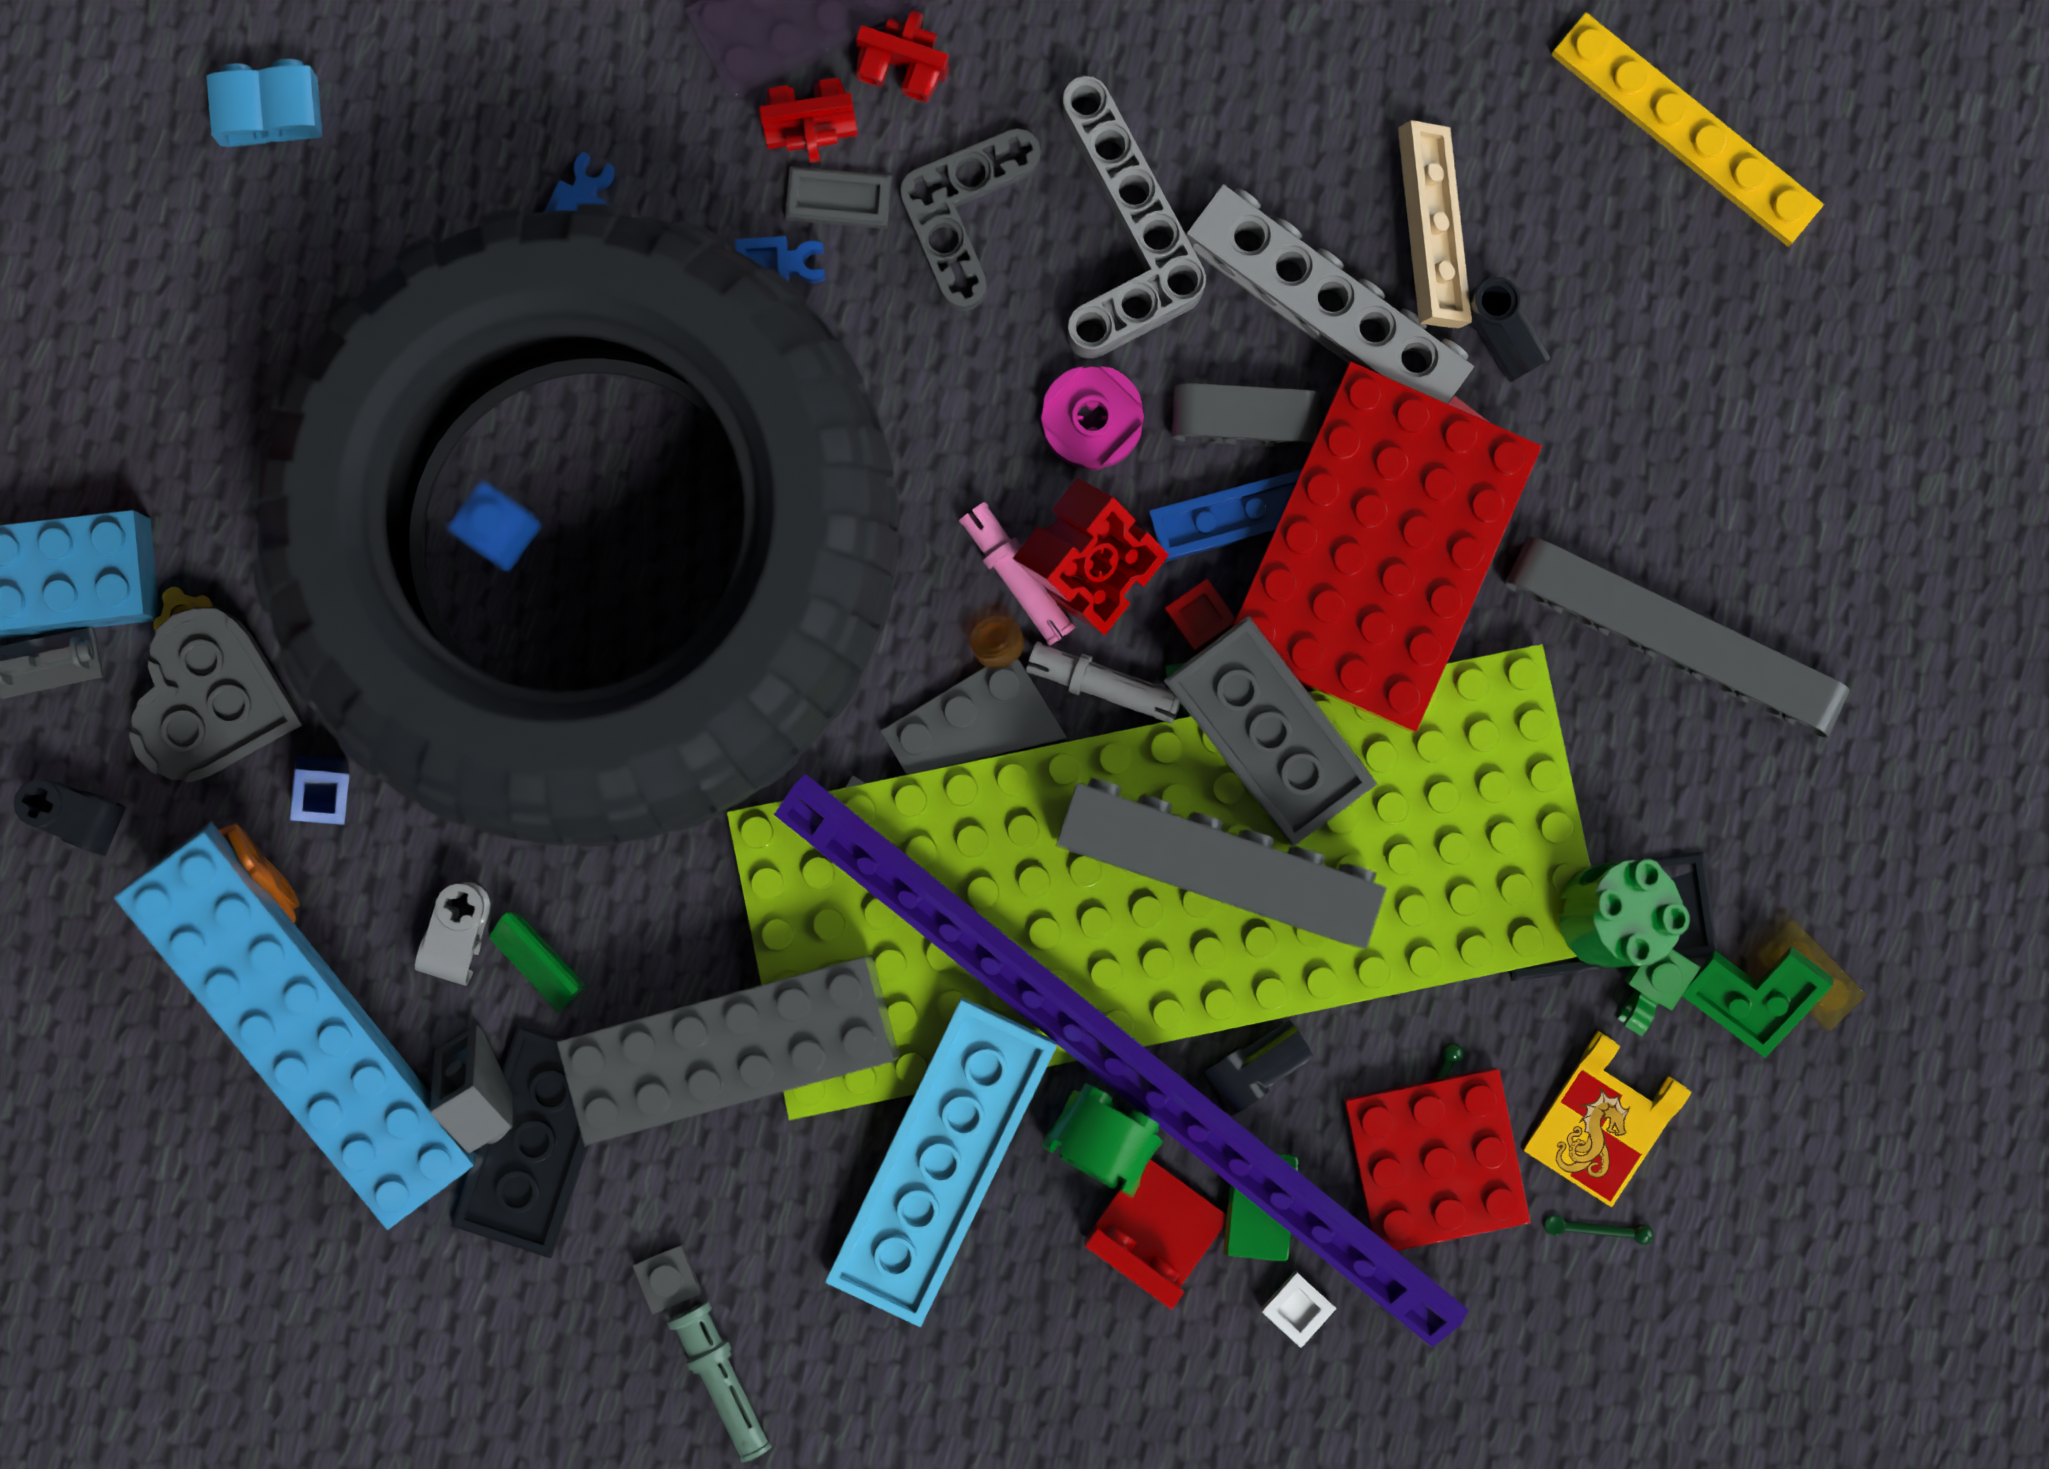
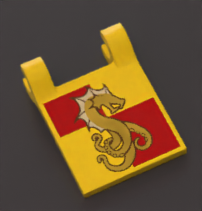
[1523,1030,1691,1208]

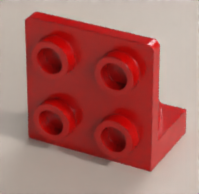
[1084,1159,1227,1310]

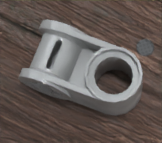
[415,882,491,986]

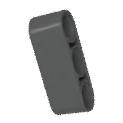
[1171,383,1323,449]

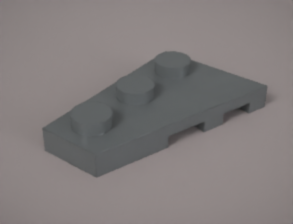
[881,651,1067,775]

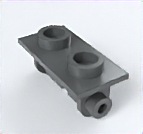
[0,627,104,699]

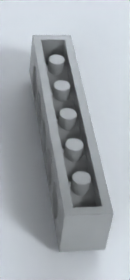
[1186,184,1475,404]

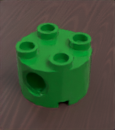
[1559,859,1690,967]
[1041,1083,1163,1198]

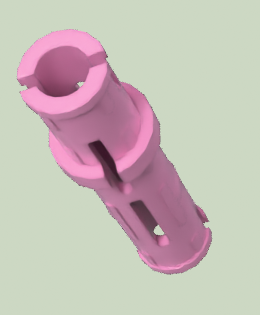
[959,502,1076,646]

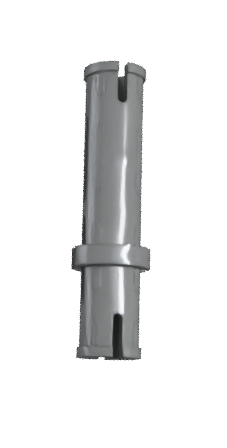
[1026,641,1181,724]

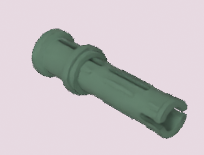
[666,1301,772,1463]

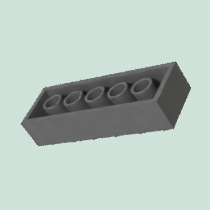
[1056,777,1387,949]
[557,955,900,1146]

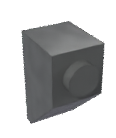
[429,1025,514,1154]

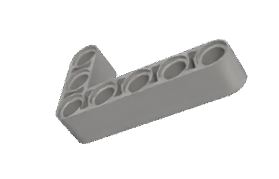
[1062,76,1206,359]

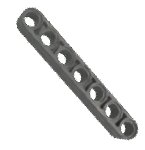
[1505,536,1850,738]

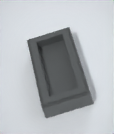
[785,167,892,229]

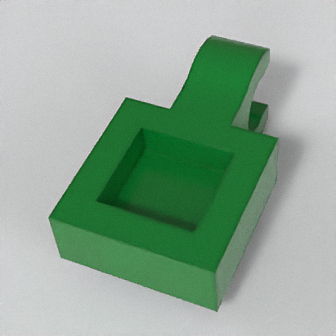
[1617,948,1701,1036]

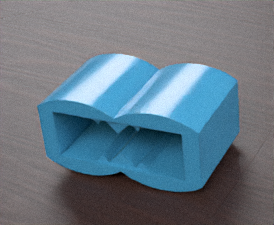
[206,59,322,147]

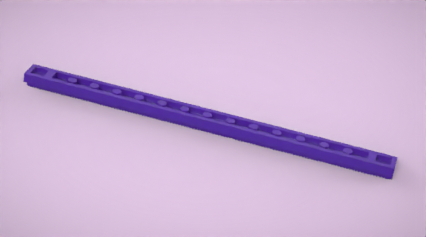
[774,774,1469,1348]

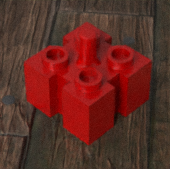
[1012,477,1169,636]

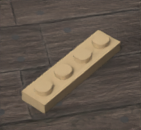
[1398,120,1472,329]

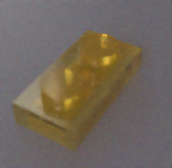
[1753,920,1867,1031]

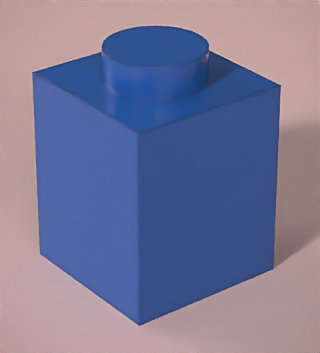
[448,482,541,571]
[290,754,350,825]

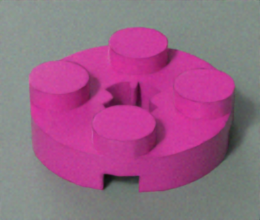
[1041,366,1144,471]

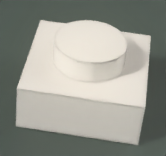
[1260,1271,1336,1348]

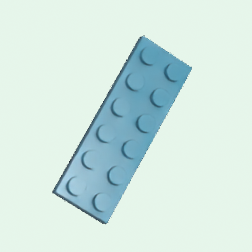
[825,996,1057,1327]

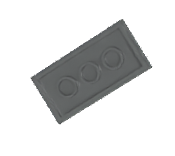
[1164,615,1377,847]

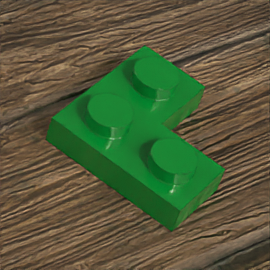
[1682,946,1834,1058]

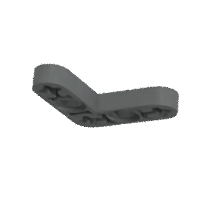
[901,129,1041,311]

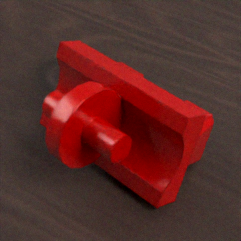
[856,10,950,103]
[759,78,858,163]

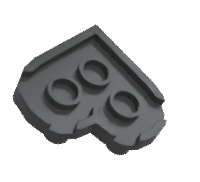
[129,606,304,782]

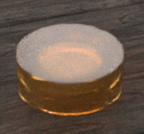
[970,615,1025,668]

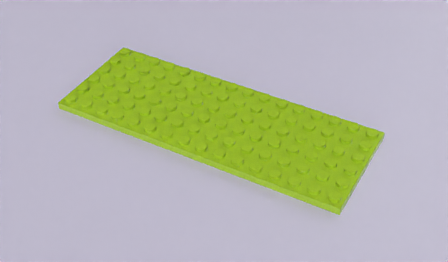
[727,644,1590,1120]

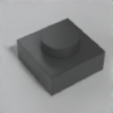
[632,1244,702,1315]

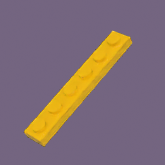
[1551,12,1824,247]

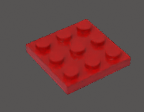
[1343,1067,1531,1251]

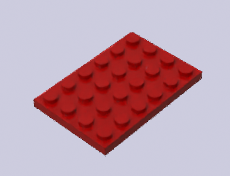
[1232,361,1542,733]

